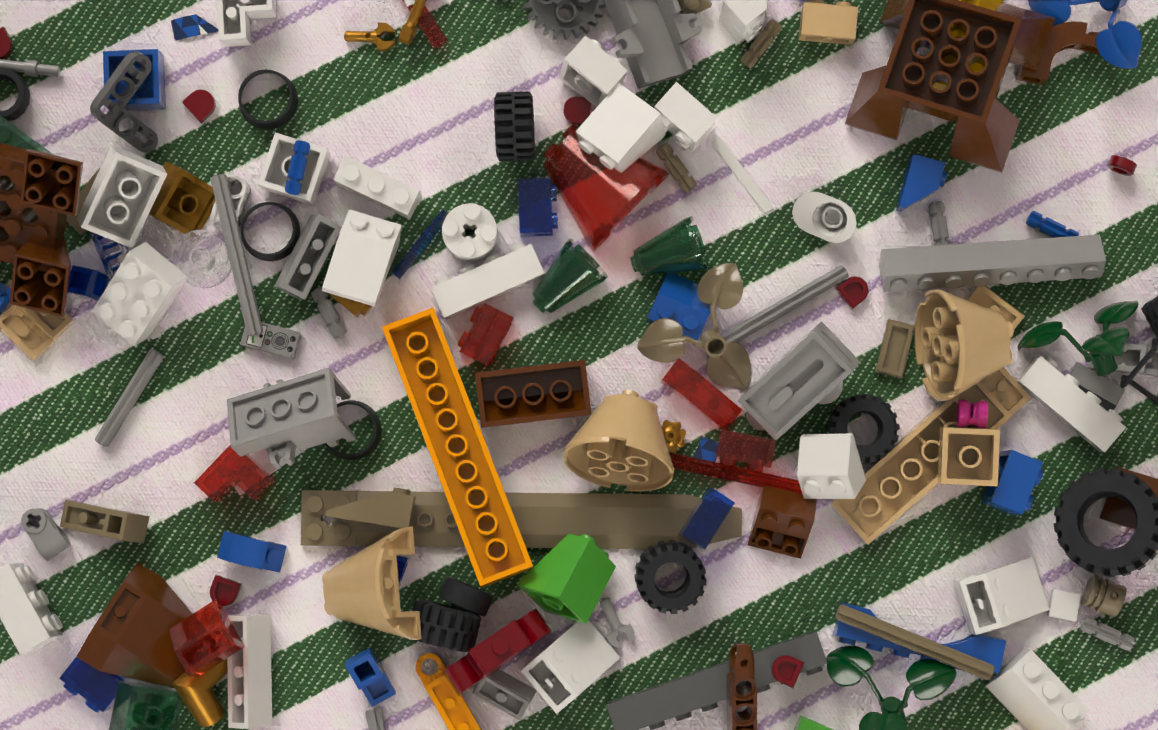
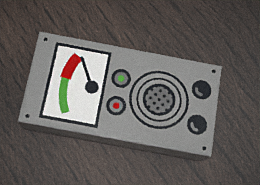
[240,322,301,359]

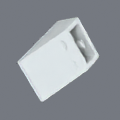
[953,557,1050,635]
[521,620,620,714]

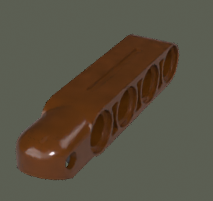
[727,643,757,730]

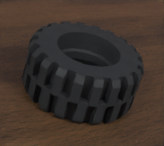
[1053,468,1158,577]

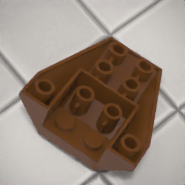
[76,563,218,688]

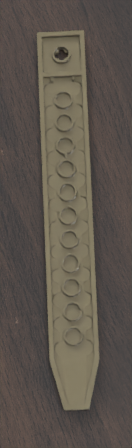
[301,490,742,549]

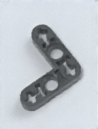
[90,51,158,153]

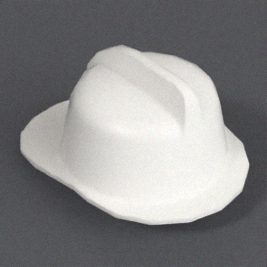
[792,192,857,243]

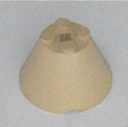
[914,289,1014,401]
[563,390,674,492]

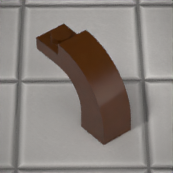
[1015,22,1100,85]

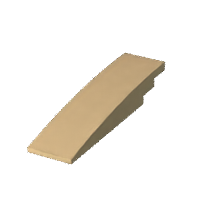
[831,367,1031,545]

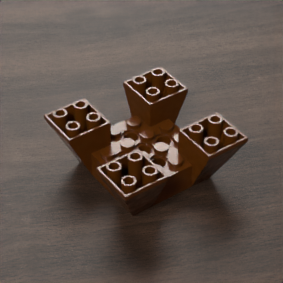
[845,0,1055,173]
[0,143,83,317]

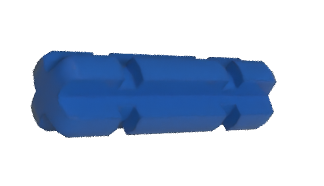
[285,140,310,195]
[1026,211,1079,238]

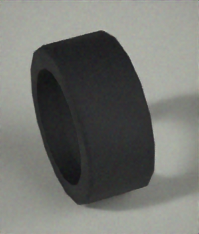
[0,68,30,122]
[438,576,494,617]

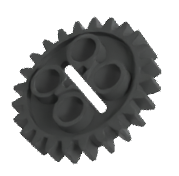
[522,0,606,40]

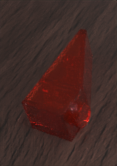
[661,358,742,432]

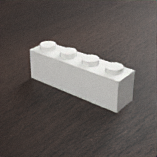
[431,242,545,320]
[1016,356,1126,453]
[227,614,272,729]

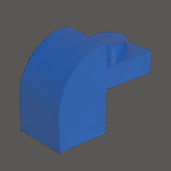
[217,531,287,573]
[345,647,396,707]

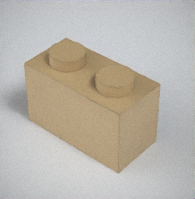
[798,0,858,45]

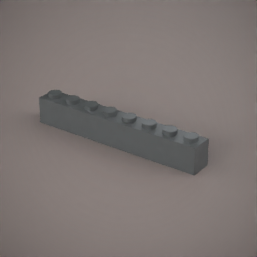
[606,631,828,730]

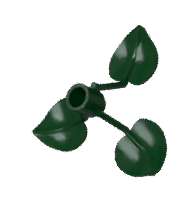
[1017,300,1139,376]
[826,646,957,730]

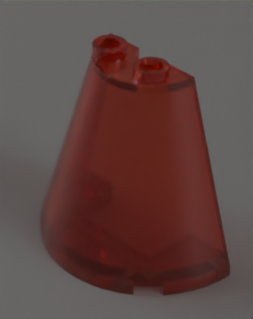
[543,124,670,252]

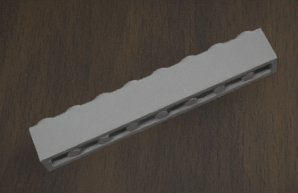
[879,235,1106,292]

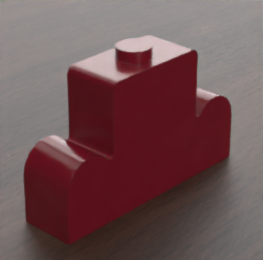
[443,608,552,696]

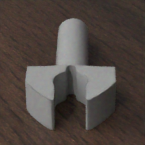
[600,598,634,649]

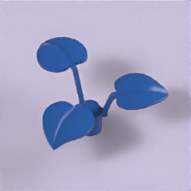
[1028,0,1142,69]

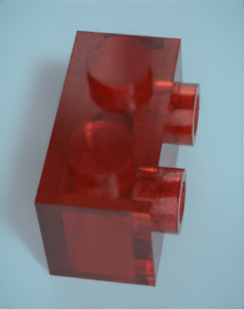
[714,429,776,472]

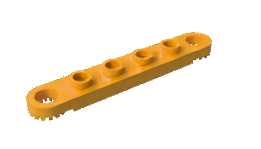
[415,653,482,730]

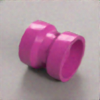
[956,400,988,429]

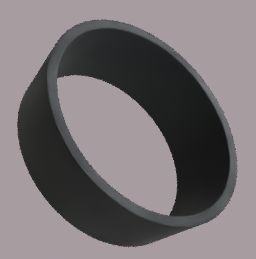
[238,69,298,129]
[241,202,300,261]
[324,400,381,460]

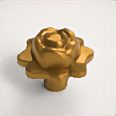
[662,420,686,453]

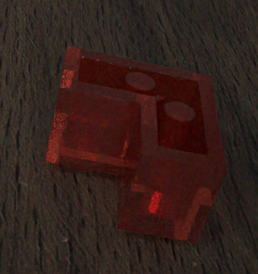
[194,444,277,502]

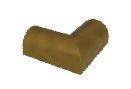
[172,647,228,727]

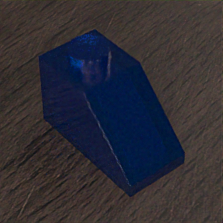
[68,265,110,302]

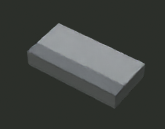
[1070,362,1126,411]

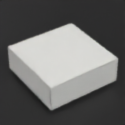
[1047,589,1081,622]

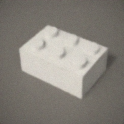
[77,144,167,248]
[92,242,188,346]
[0,563,63,655]

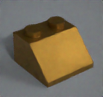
[149,162,216,240]

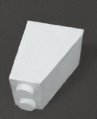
[576,83,666,173]

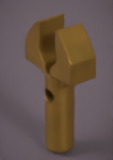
[398,0,427,45]
[344,23,396,52]

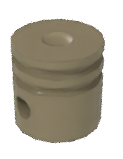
[1082,575,1127,617]

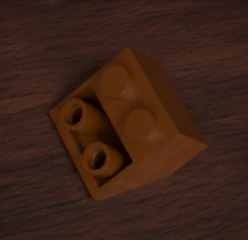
[748,485,817,559]

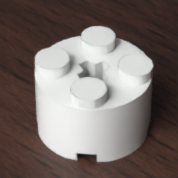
[442,203,498,262]

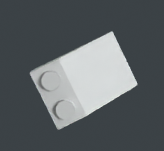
[322,209,402,307]

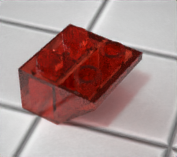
[169,599,245,677]

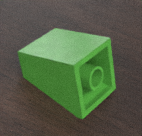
[518,534,616,624]

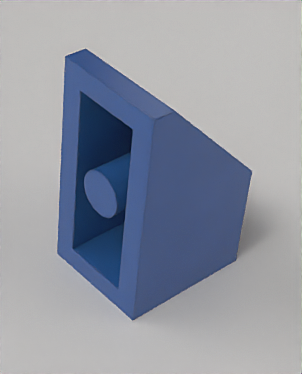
[896,154,947,212]

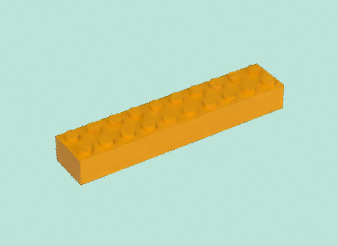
[382,307,533,588]

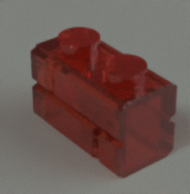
[457,303,514,368]

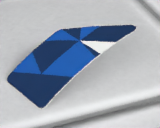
[171,14,218,41]
[694,437,732,470]

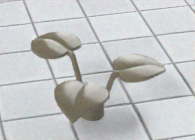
[637,263,751,389]

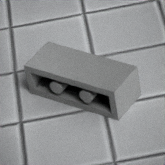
[274,214,342,300]

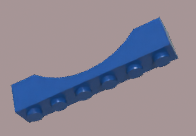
[833,602,1006,674]

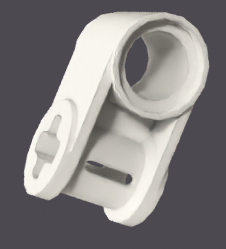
[210,175,251,227]

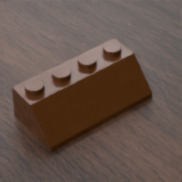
[475,360,592,428]

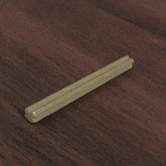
[835,604,994,680]

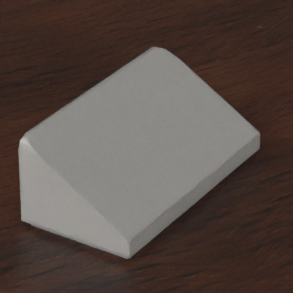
[472,669,536,720]

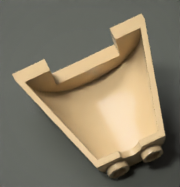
[322,526,422,640]

